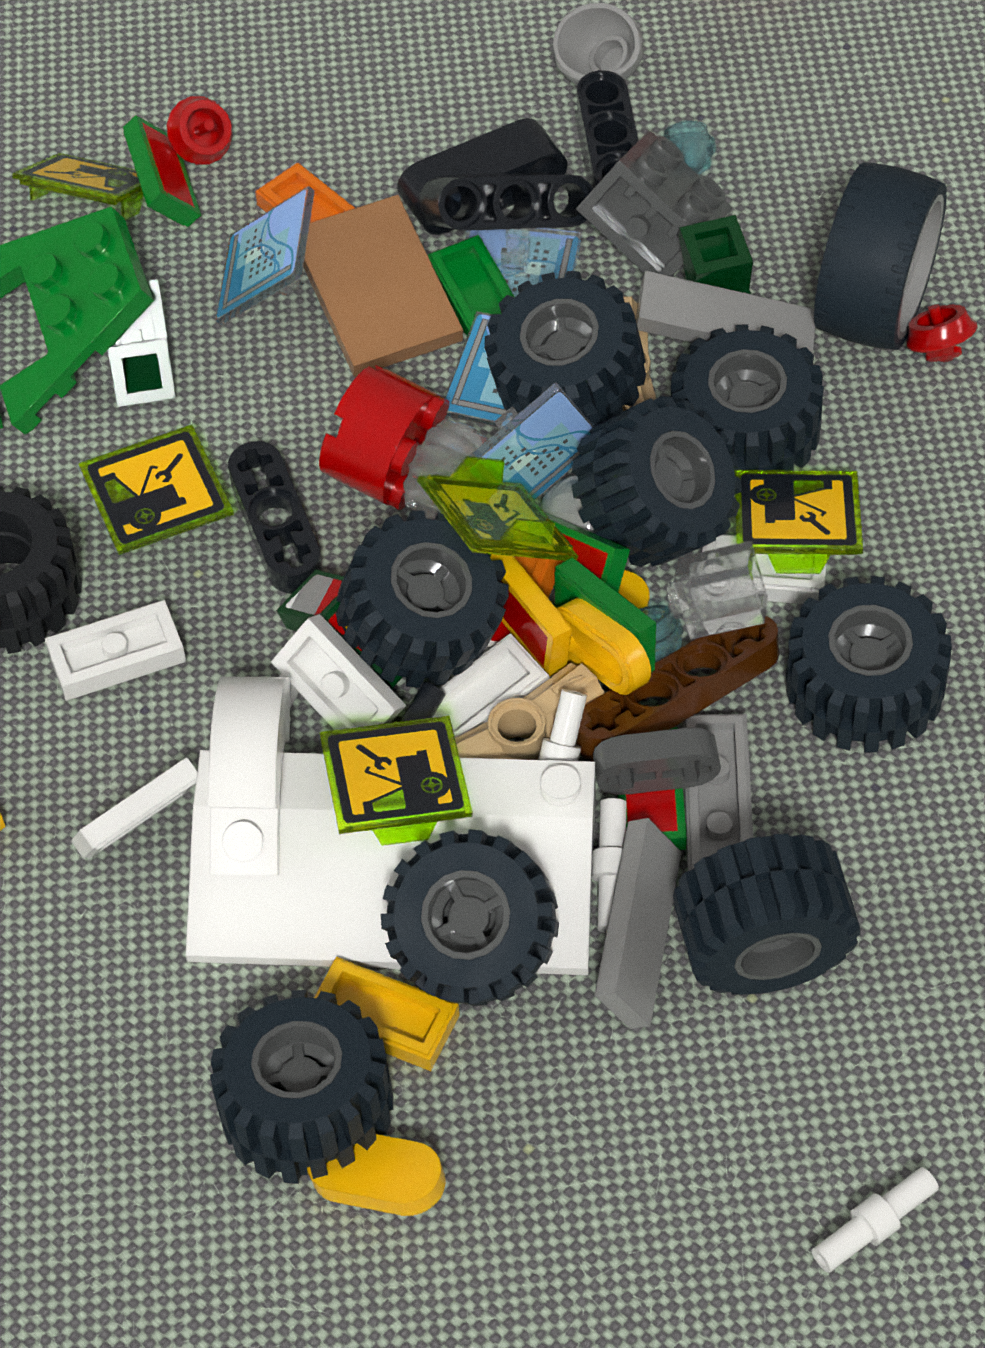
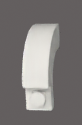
[207,676,290,876]

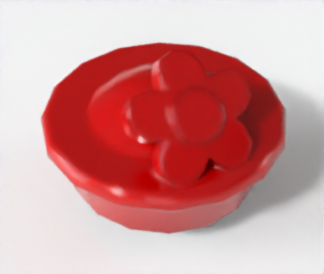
[166,96,232,165]
[906,304,978,362]

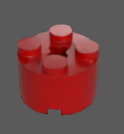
[319,365,450,510]

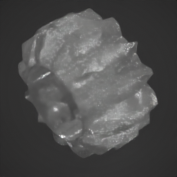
[403,419,495,526]

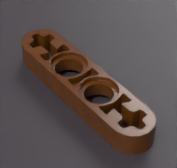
[576,613,780,762]

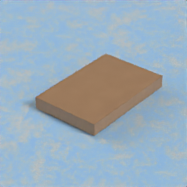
[297,195,463,377]

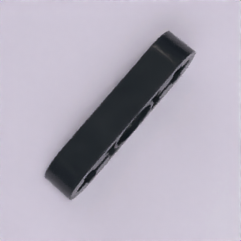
[228,441,323,594]

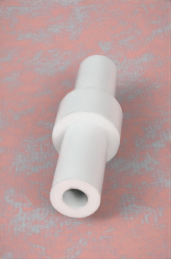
[538,689,587,761]
[592,798,627,933]
[812,1167,939,1273]

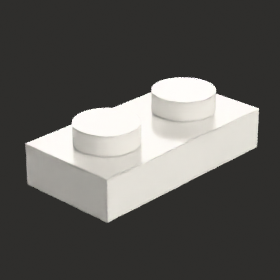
[44,600,186,701]
[271,614,406,734]

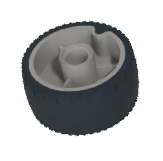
[814,162,947,350]

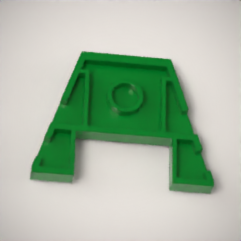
[0,206,154,435]

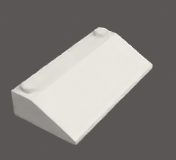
[186,750,595,975]

